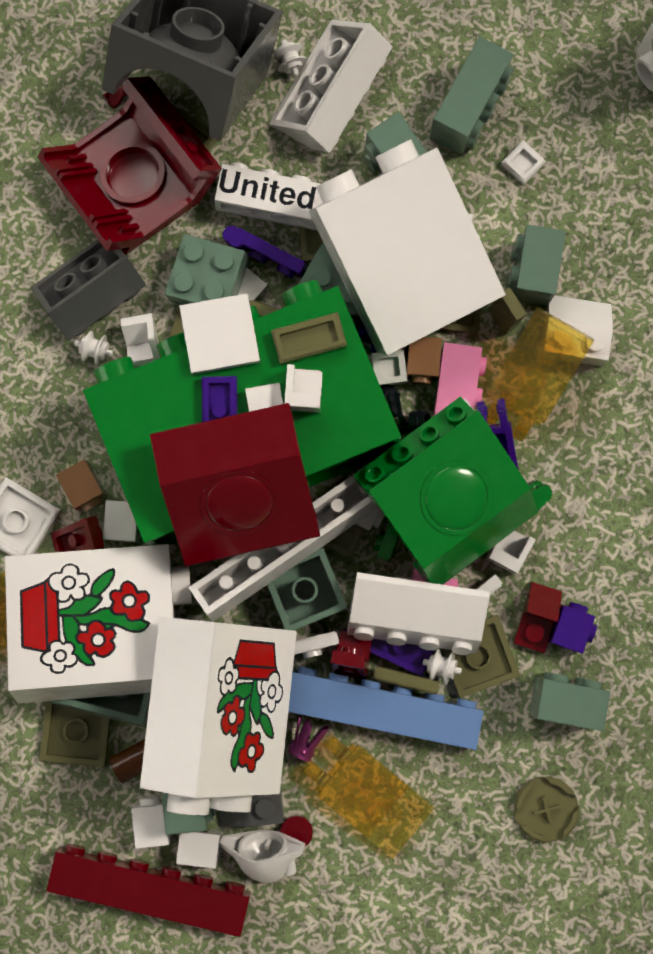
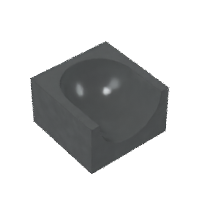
[102,0,283,141]

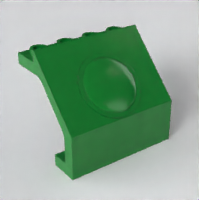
[354,396,538,585]

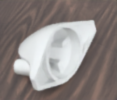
[219,830,305,883]

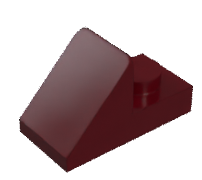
[50,516,105,552]
[513,582,562,653]
[330,631,372,679]

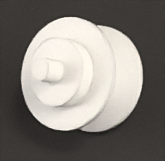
[273,39,307,77]
[75,331,113,366]
[423,649,462,685]

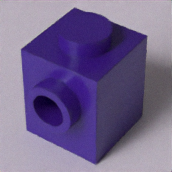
[548,602,597,654]

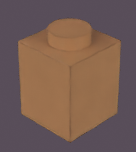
[406,337,442,385]
[56,459,107,513]

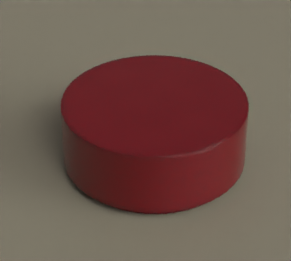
[280,815,313,847]

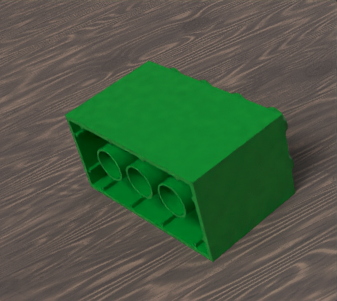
[83,280,402,545]

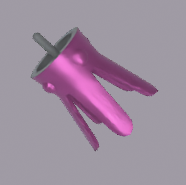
[287,714,329,765]

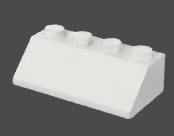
[269,20,392,153]
[347,572,490,655]

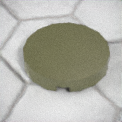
[514,776,579,843]

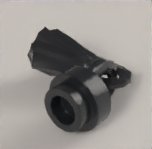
[381,385,431,435]

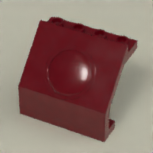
[37,76,222,255]
[150,403,320,566]

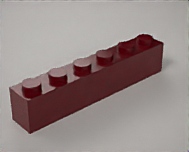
[46,844,251,937]

